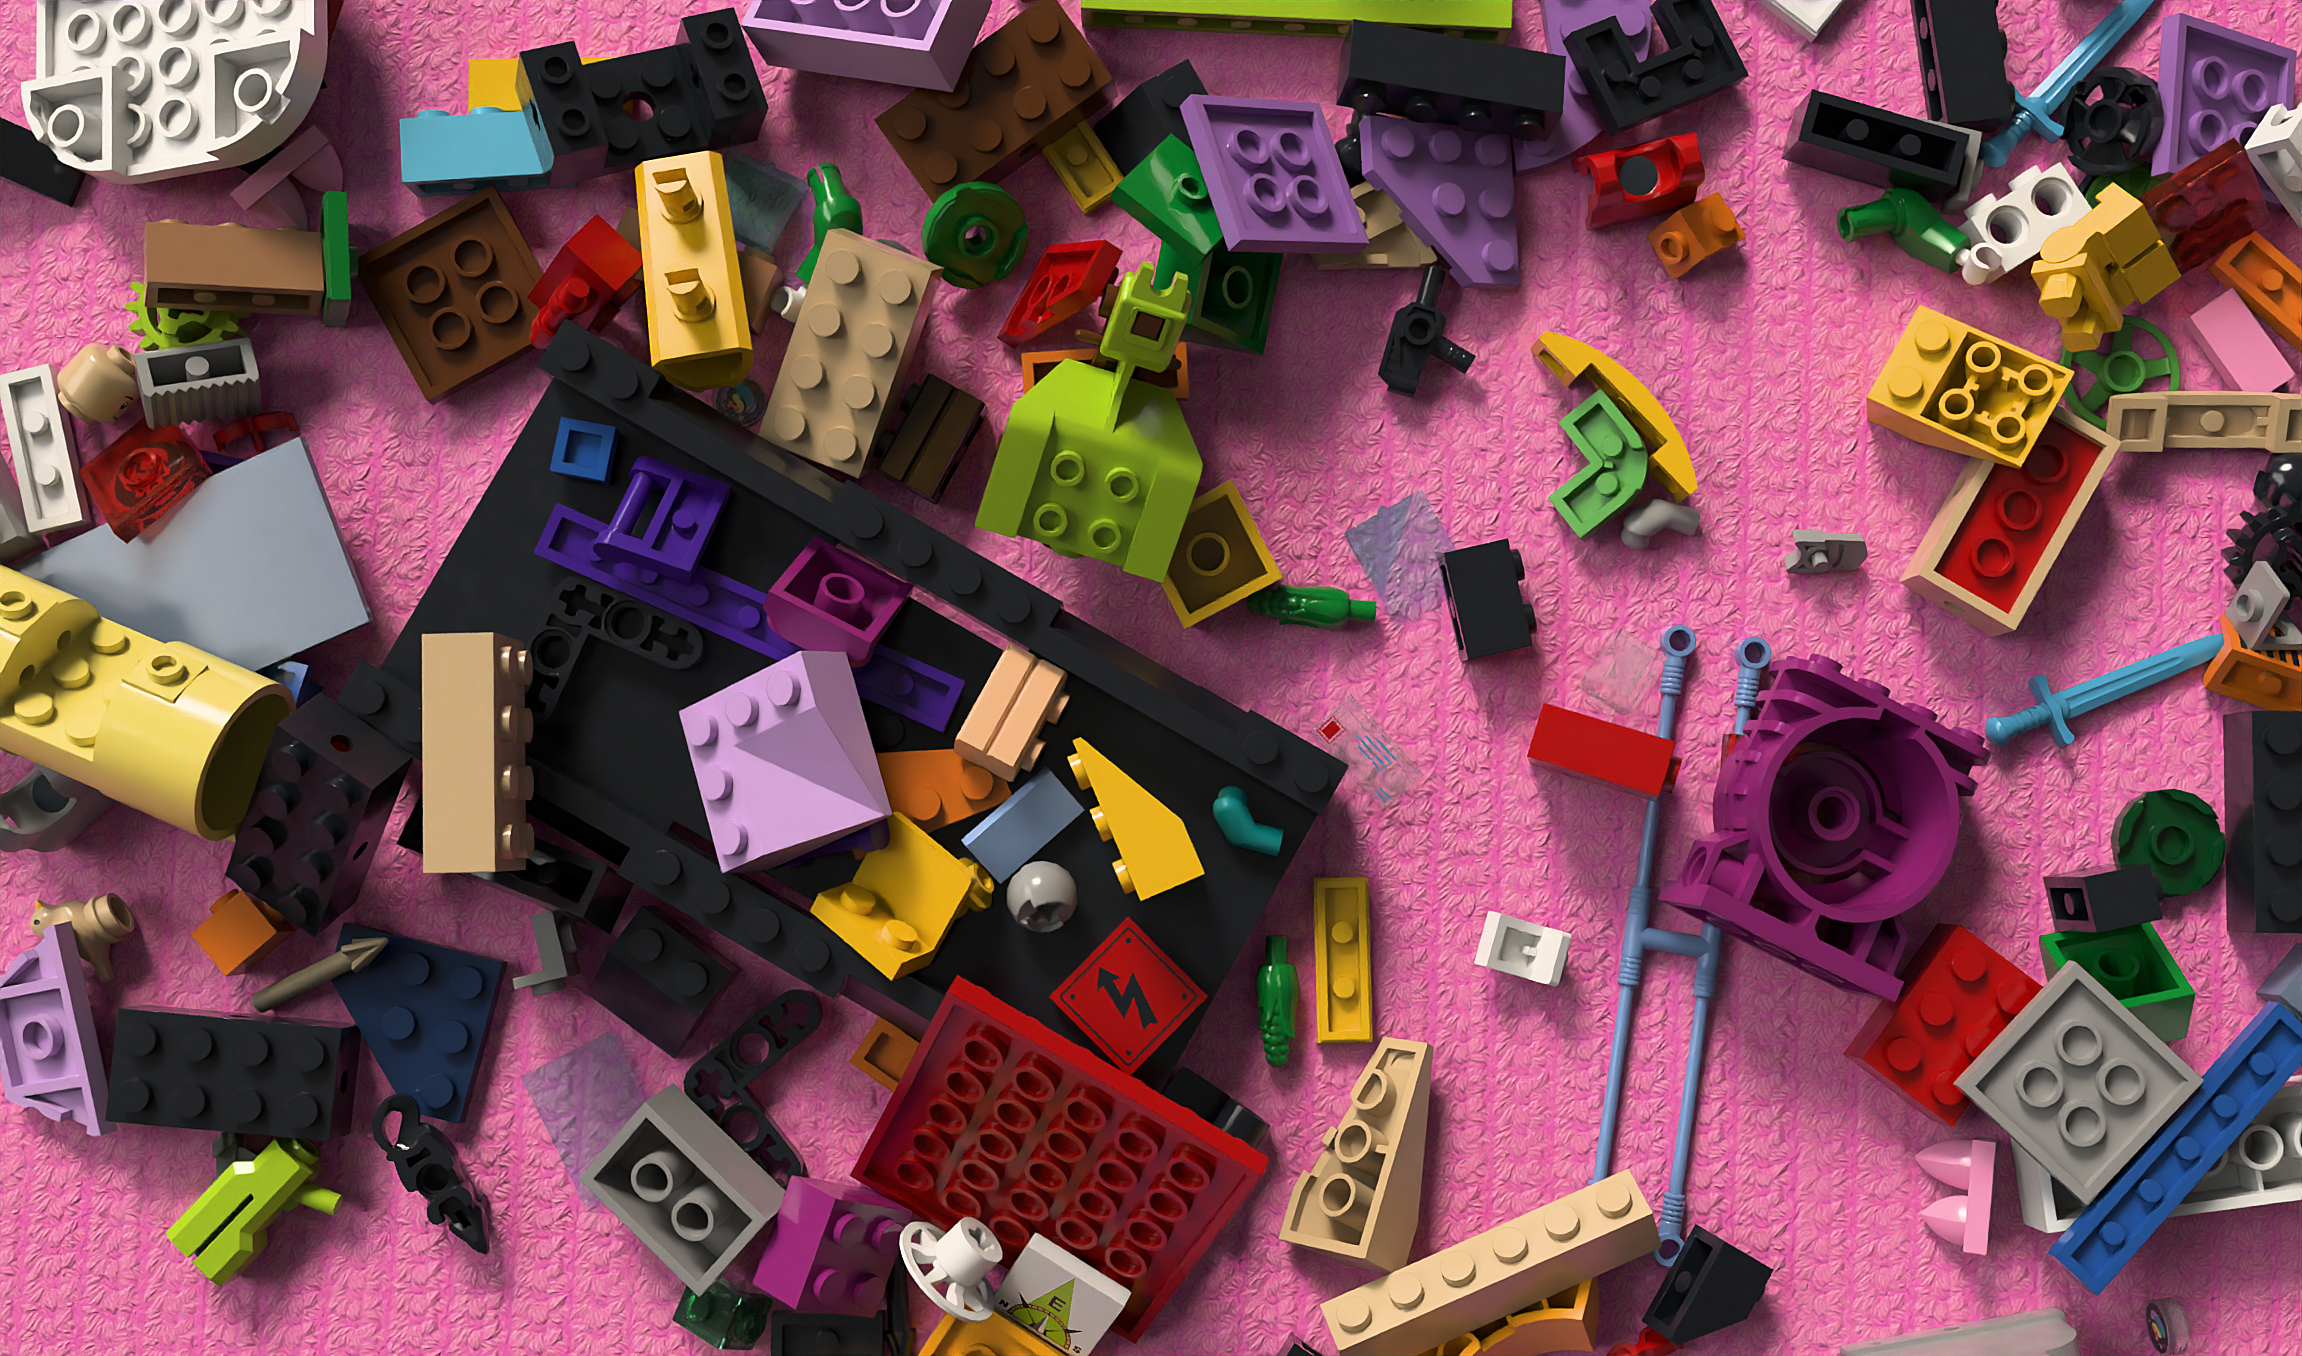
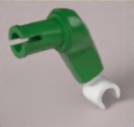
[770,163,863,323]
[1837,187,2003,285]

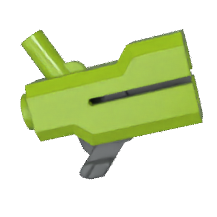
[166,1132,343,1286]

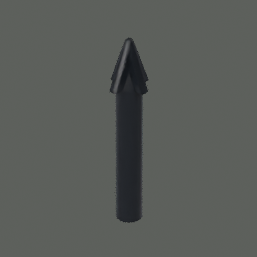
[884,1248,916,1356]

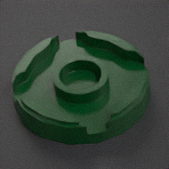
[2110,788,2226,897]

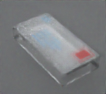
[1309,694,1424,811]

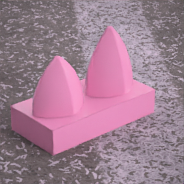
[229,124,343,232]
[1915,1137,2000,1255]

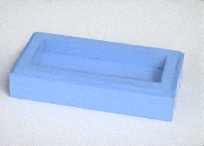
[962,766,1084,884]

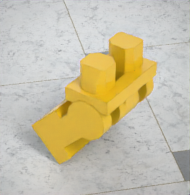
[2030,182,2182,352]

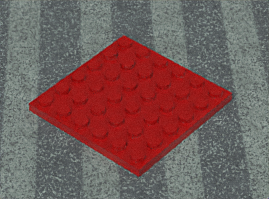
[850,975,1270,1344]

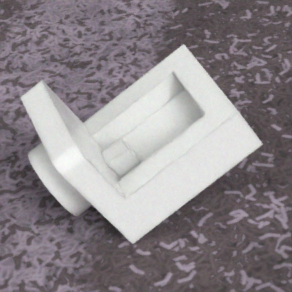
[1474,911,1571,987]

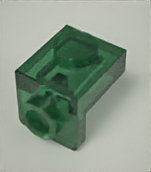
[672,1278,773,1350]

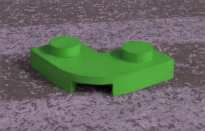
[1548,388,1649,542]

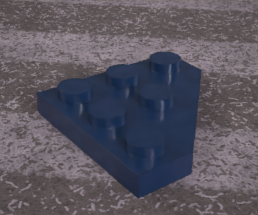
[331,922,508,1124]

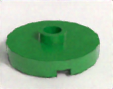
[921,181,1029,290]

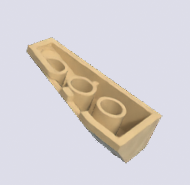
[1278,1037,1434,1274]

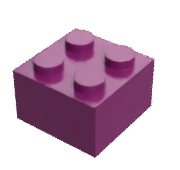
[752,1175,913,1318]

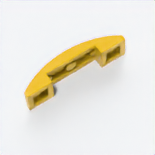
[1530,331,1698,503]

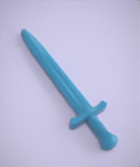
[1978,0,2154,168]
[1984,633,2224,748]

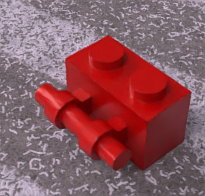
[527,214,643,349]

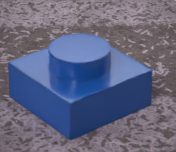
[550,417,620,484]

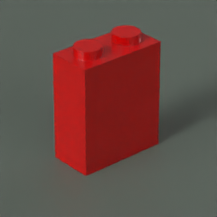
[1527,703,1683,803]

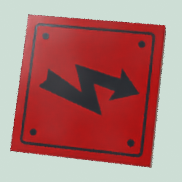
[1049,916,1208,1076]

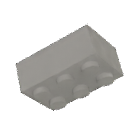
[579,1083,786,1297]

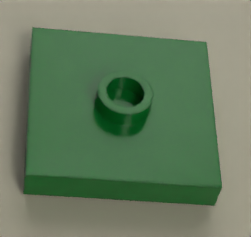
[1109,134,1224,267]
[319,191,358,328]

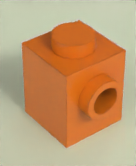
[191,889,296,976]

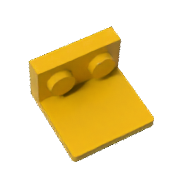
[810,811,977,981]

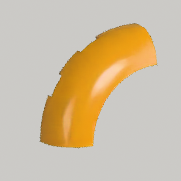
[1416,1276,1599,1356]

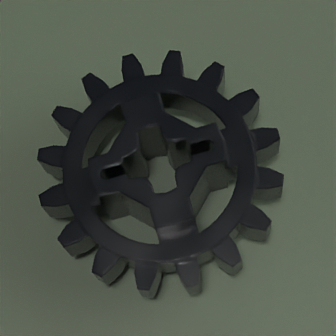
[2221,492,2302,611]

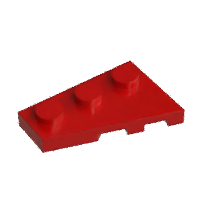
[997,240,1124,348]

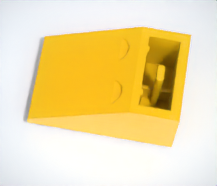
[1866,305,2075,469]
[1067,737,1205,901]

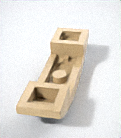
[2106,391,2302,453]

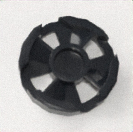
[2059,66,2164,176]

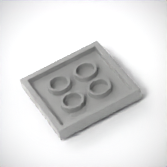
[1953,960,2204,1205]

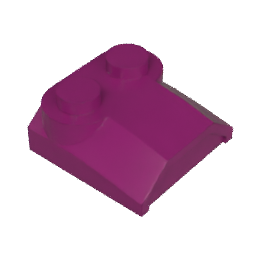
[763,535,914,668]

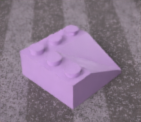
[679,651,892,874]

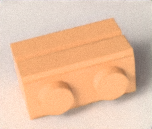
[953,644,1071,782]

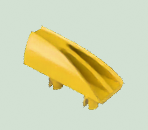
[635,151,753,393]

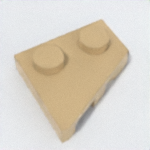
[1310,181,1438,270]

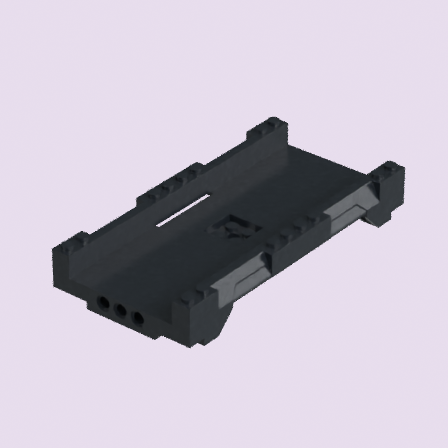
[335,319,1350,1093]

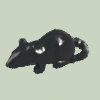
[371,1093,490,1255]

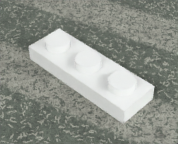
[0,363,92,536]

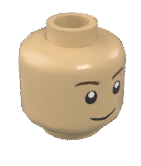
[57,343,140,424]

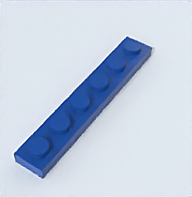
[2047,1001,2302,1296]

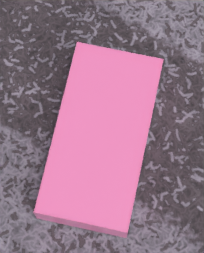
[2182,287,2296,392]

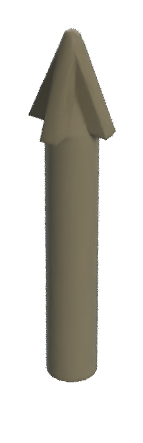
[252,938,389,1013]

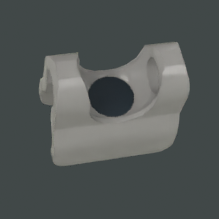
[0,762,116,853]

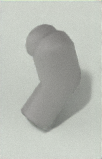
[1620,499,1700,549]

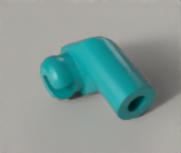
[1213,786,1284,857]

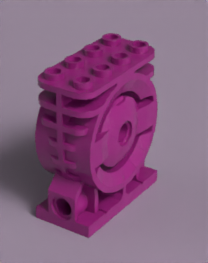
[1657,653,1991,1002]

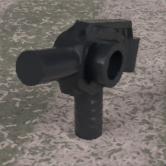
[1378,266,1476,398]

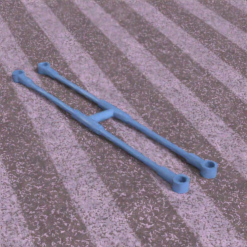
[1587,625,1771,1267]

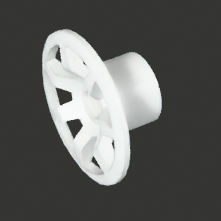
[899,1217,1003,1324]

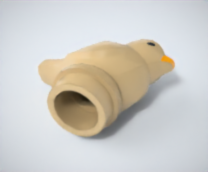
[30,893,135,983]

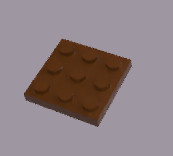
[358,184,544,405]

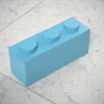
[399,106,577,197]

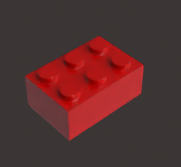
[1843,923,2043,1127]

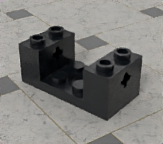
[515,7,769,188]

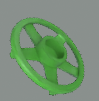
[2059,314,2180,432]

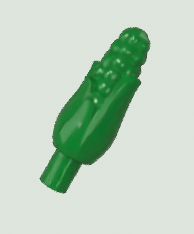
[1246,583,1376,629]
[1255,935,1299,1068]

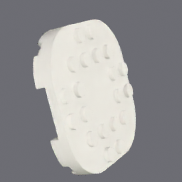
[21,0,328,185]

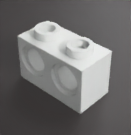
[1957,162,2092,285]

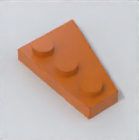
[852,749,1012,861]

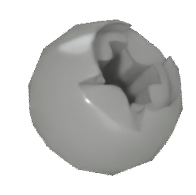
[1007,861,1078,932]

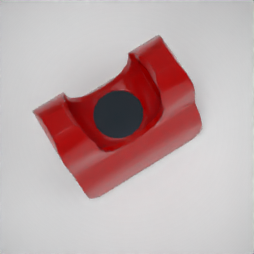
[1571,132,1705,231]

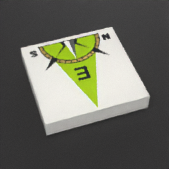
[994,1232,1132,1356]

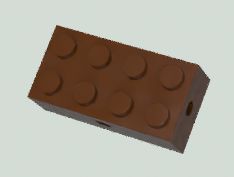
[874,0,1118,204]

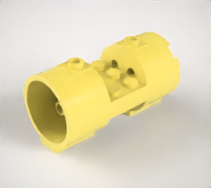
[0,565,296,843]

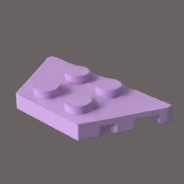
[0,921,117,1137]

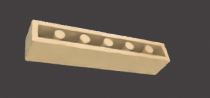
[1320,1168,1662,1356]

